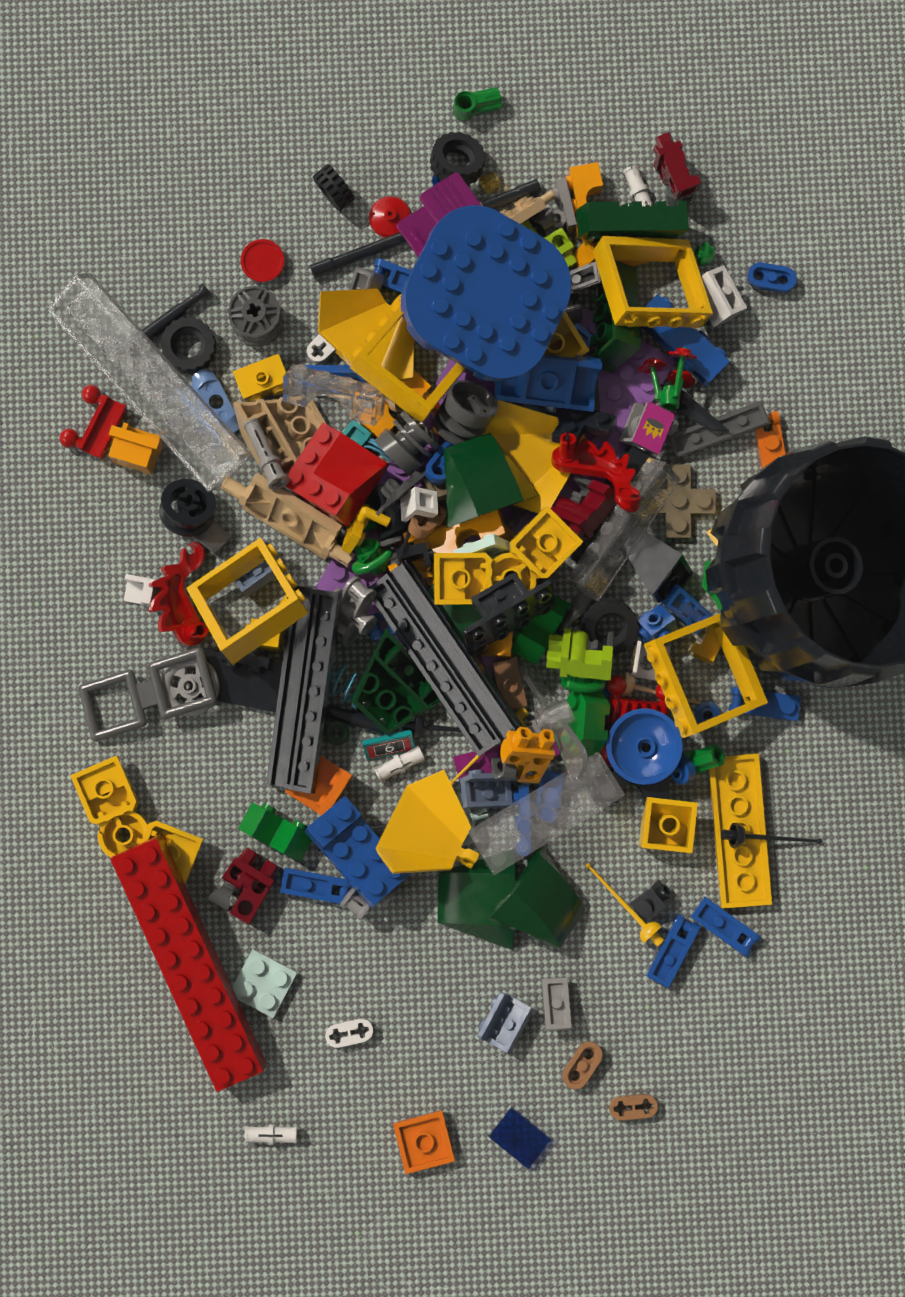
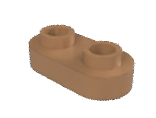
[562,1041,602,1089]

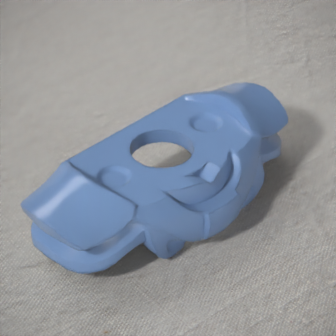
[192,369,239,437]

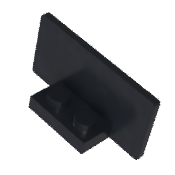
[462,572,555,656]
[189,647,282,713]

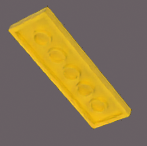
[709,753,772,908]

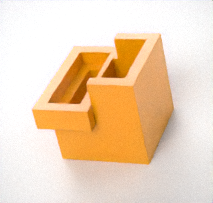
[108,423,164,475]

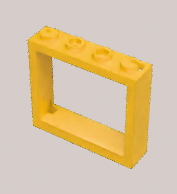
[593,236,713,329]
[350,300,467,423]
[186,537,309,665]
[644,613,768,738]

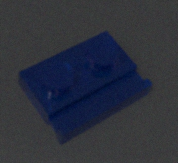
[488,1107,551,1169]

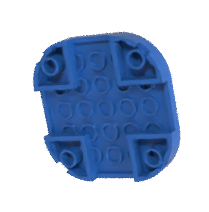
[401,205,571,382]

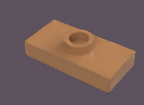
[492,657,528,709]

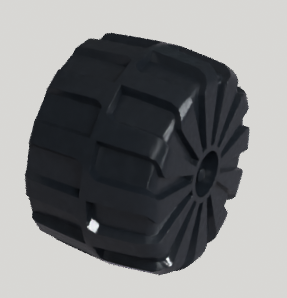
[705,436,905,688]

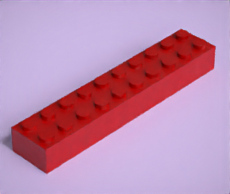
[110,834,267,1092]

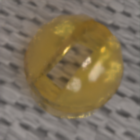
[479,172,500,194]

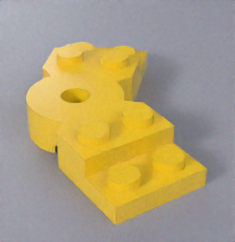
[434,506,583,605]
[70,755,204,885]

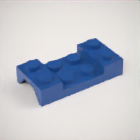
[494,354,602,412]
[305,796,411,909]

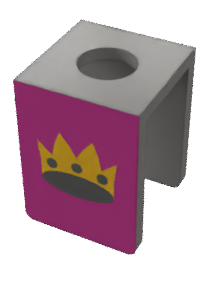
[618,402,675,455]

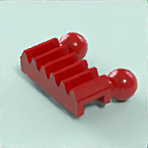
[59,385,128,459]
[605,675,669,725]

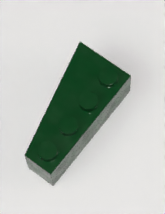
[576,201,689,243]
[589,260,641,374]

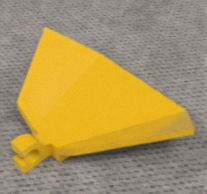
[318,288,414,381]
[483,400,585,514]
[376,770,479,874]

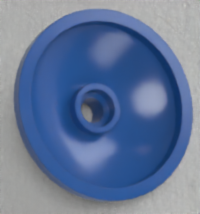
[606,708,683,785]

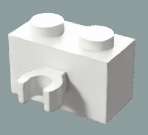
[701,265,747,327]

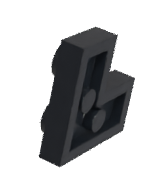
[552,409,617,447]

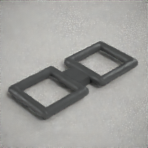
[78,647,217,742]

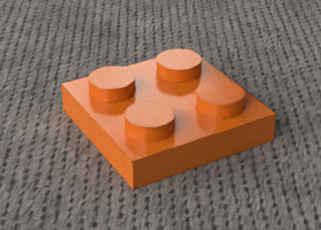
[393,1110,455,1174]

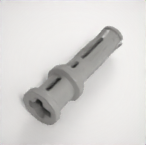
[244,418,290,490]

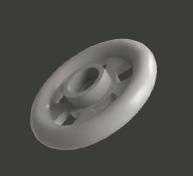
[162,658,220,717]

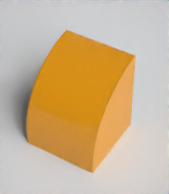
[480,631,513,658]

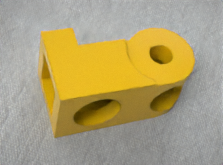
[688,625,721,664]

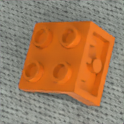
[285,755,353,815]

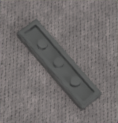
[668,400,770,459]

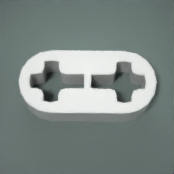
[307,335,337,364]
[326,1018,373,1048]

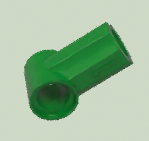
[453,87,502,121]
[683,744,726,775]

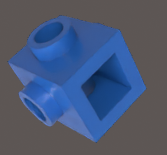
[637,603,678,644]

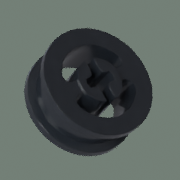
[159,479,216,537]

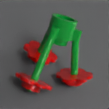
[638,347,697,410]

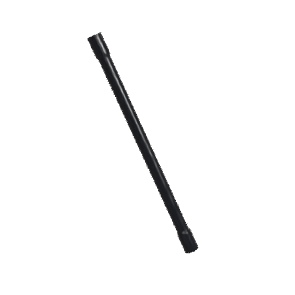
[309,179,542,279]

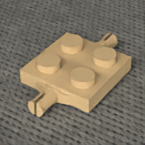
[500,190,556,224]

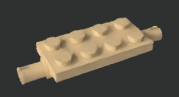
[220,473,355,568]

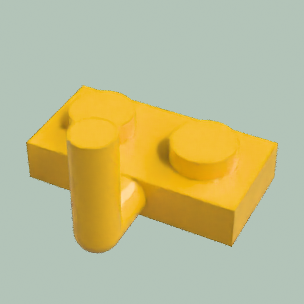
[341,503,391,554]

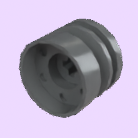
[228,286,283,347]
[433,380,498,445]
[375,410,441,476]

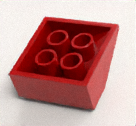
[284,422,389,527]

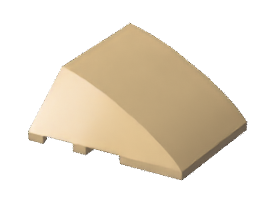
[233,394,326,488]

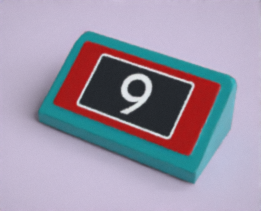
[362,730,415,760]

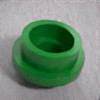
[694,241,714,266]

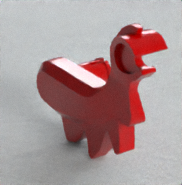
[551,433,641,512]
[148,542,208,647]

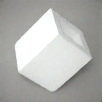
[400,487,438,522]
[124,574,157,606]

